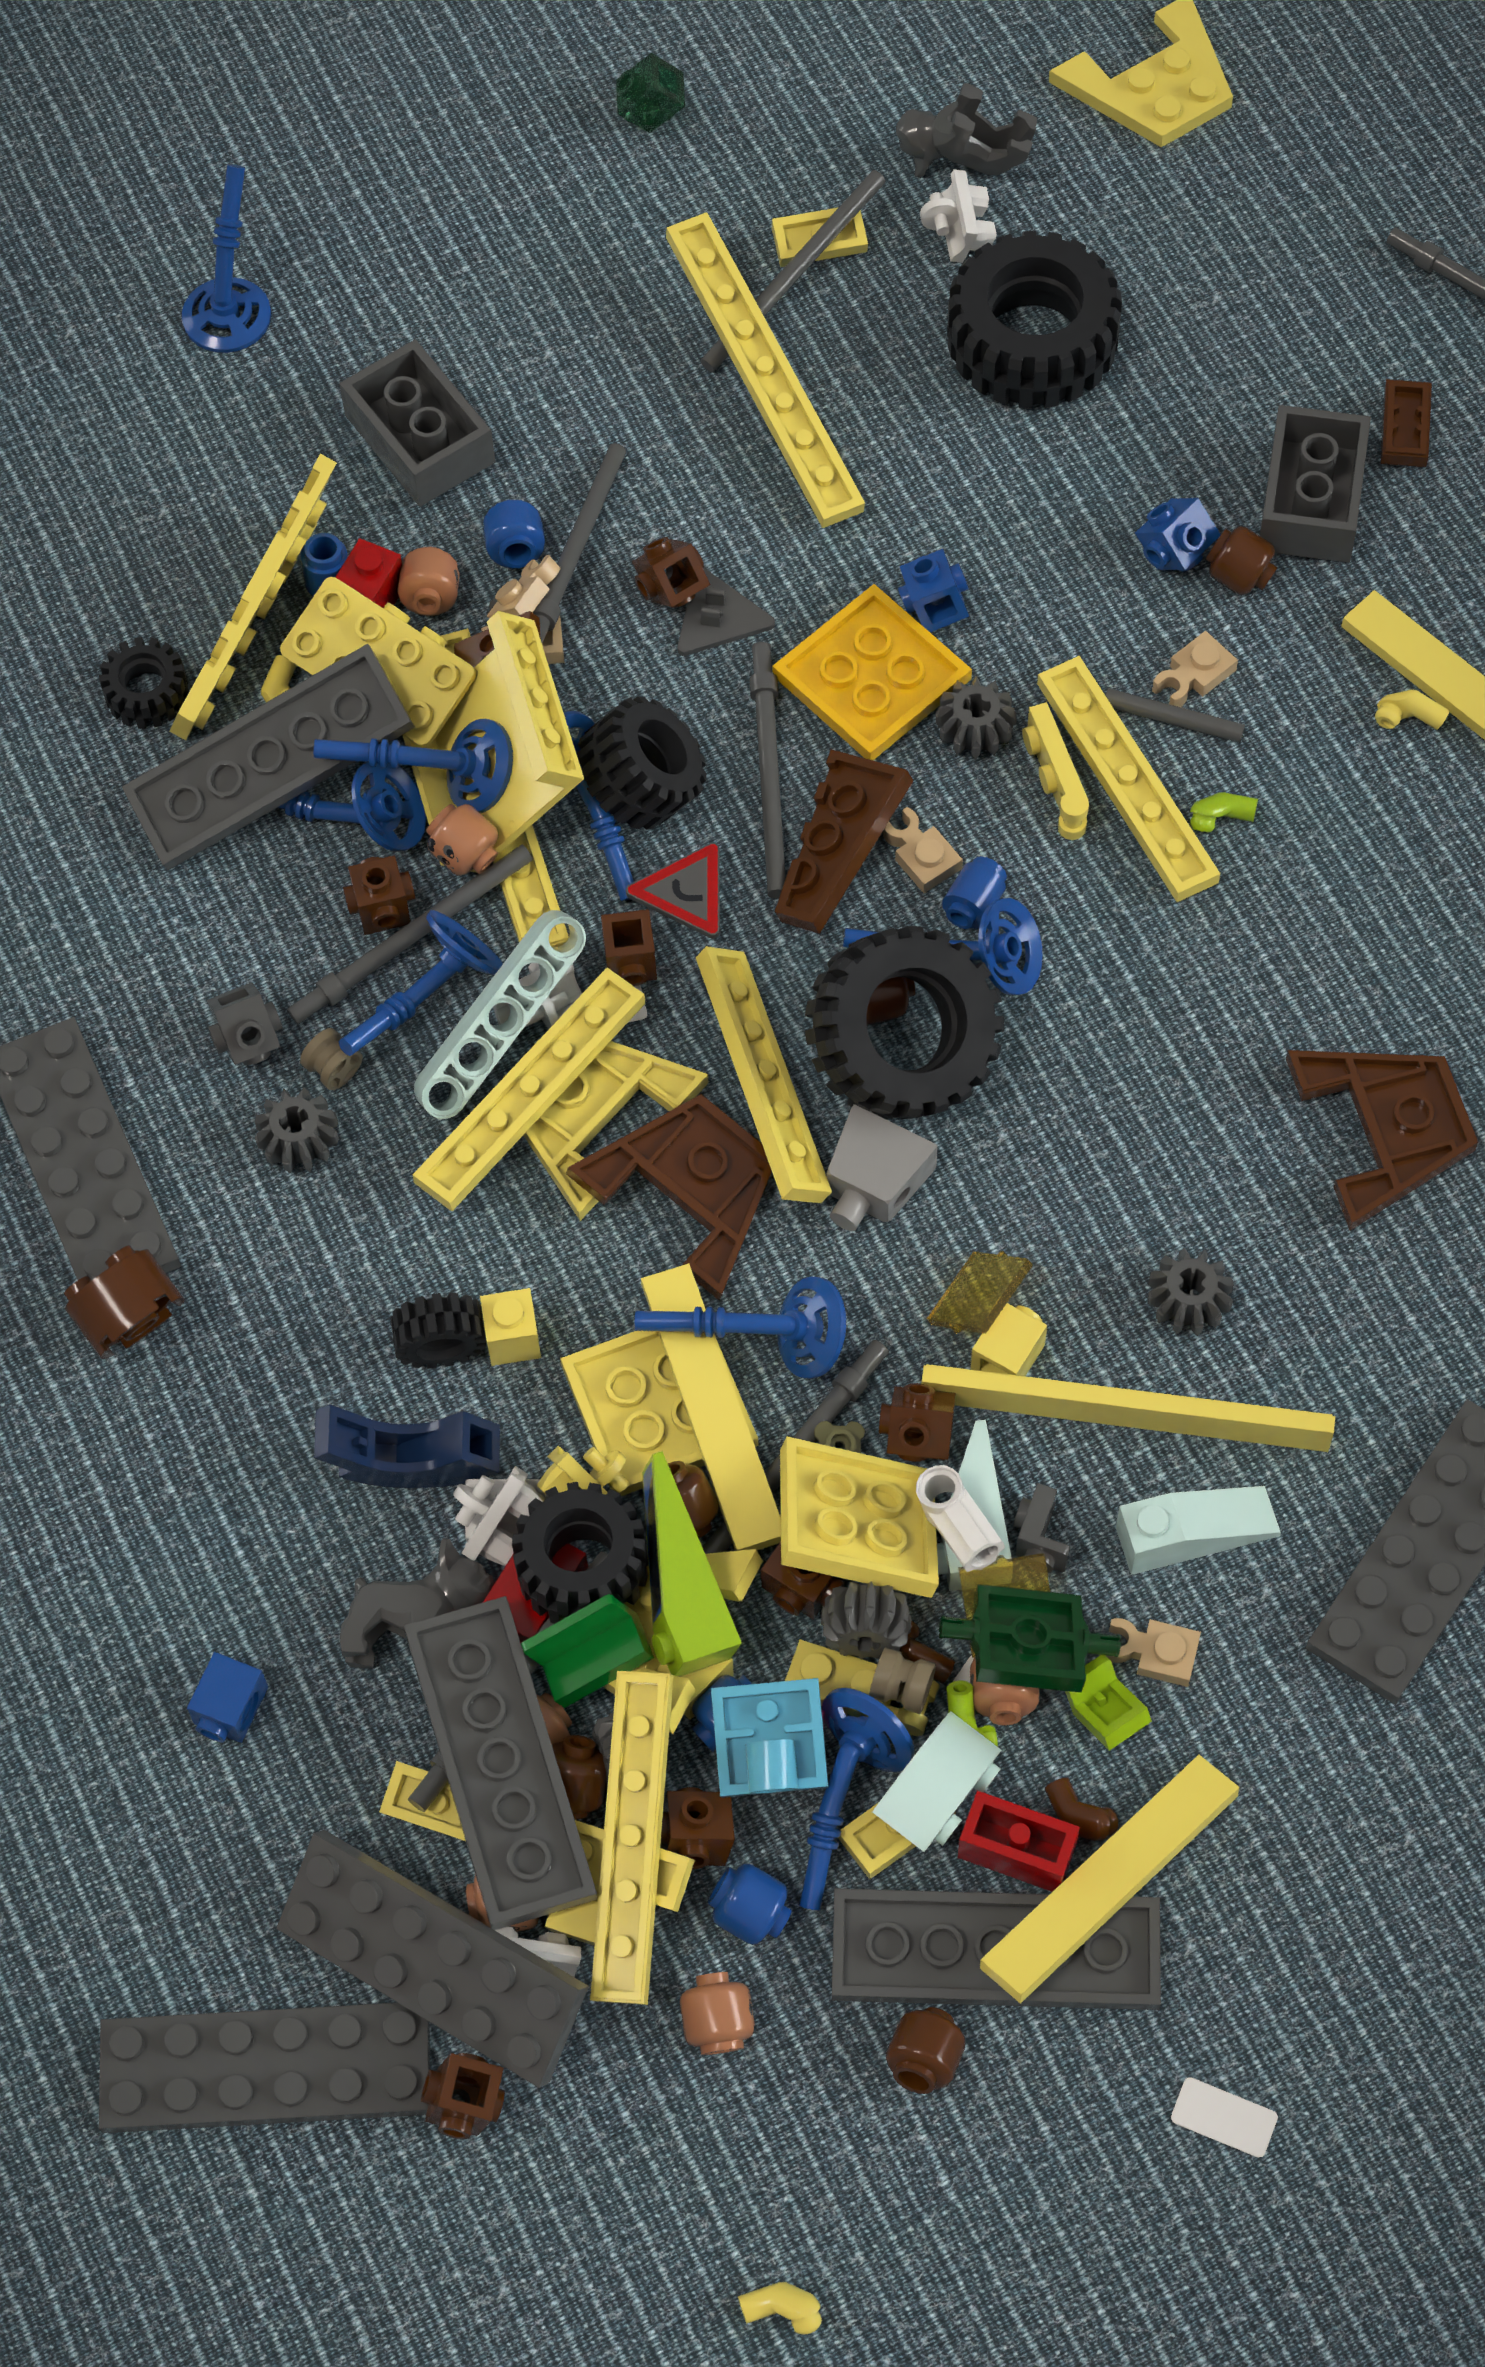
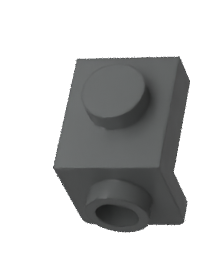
[1013,1483,1070,1572]

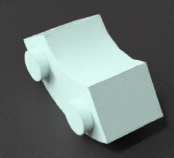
[872,1711,1002,1852]

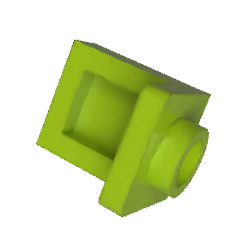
[1065,1655,1152,1751]

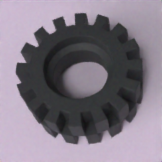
[99,637,189,729]
[391,1293,487,1369]

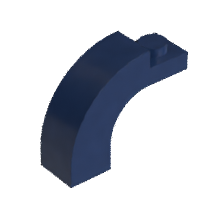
[314,1404,500,1488]

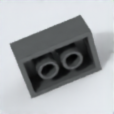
[339,339,496,507]
[1260,405,1371,563]

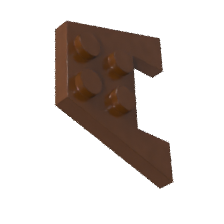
[1286,1050,1478,1231]
[566,1094,772,1300]

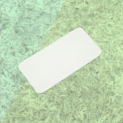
[1171,2078,1278,2158]

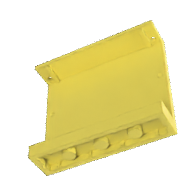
[403,611,584,873]

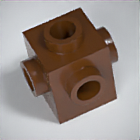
[632,537,711,608]
[343,855,416,935]
[879,1383,956,1462]
[761,1542,845,1620]
[660,1787,735,1870]
[421,2053,505,2139]

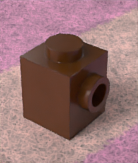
[601,909,657,986]

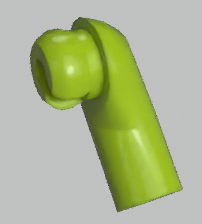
[1190,792,1258,832]
[947,1680,998,1747]

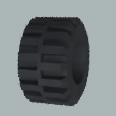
[577,696,707,830]
[512,1482,649,1624]

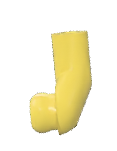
[261,655,297,702]
[1375,689,1449,730]
[738,2282,822,2335]

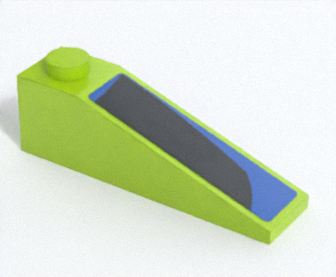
[642,1451,742,1677]

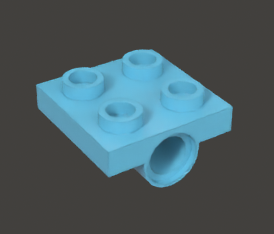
[711,1678,829,1798]

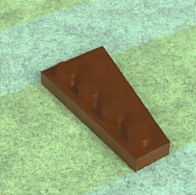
[774,749,913,934]

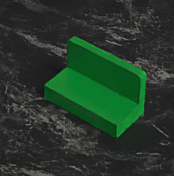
[521,1594,654,1708]

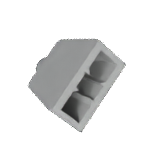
[827,1105,938,1231]

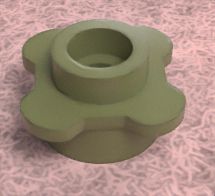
[814,1421,865,1453]

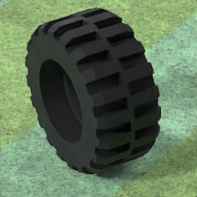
[947,231,1122,409]
[805,926,1004,1120]

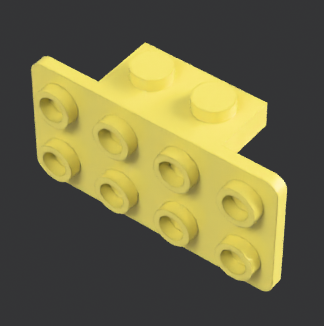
[280,577,477,747]

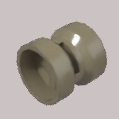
[869,1647,936,1714]

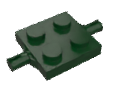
[939,1584,1121,1693]

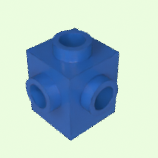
[1135,498,1221,571]
[898,549,969,632]

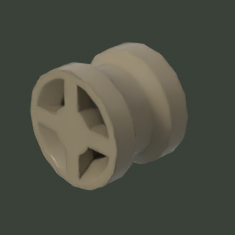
[300,1028,363,1090]

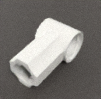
[916,1465,1005,1572]

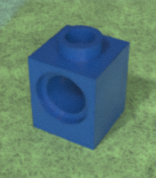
[187,1652,268,1743]

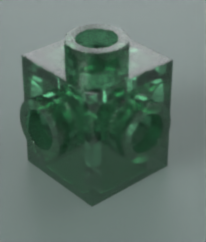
[616,53,685,133]

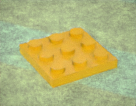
[772,584,972,760]

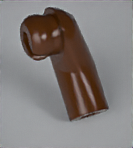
[900,1620,955,1684]
[1045,1778,1119,1841]

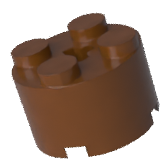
[64,1245,185,1359]

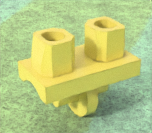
[536,1446,629,1541]

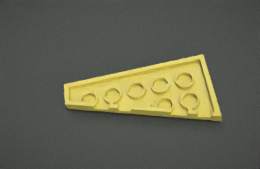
[169,453,337,740]

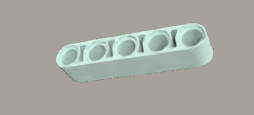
[414,910,586,1119]

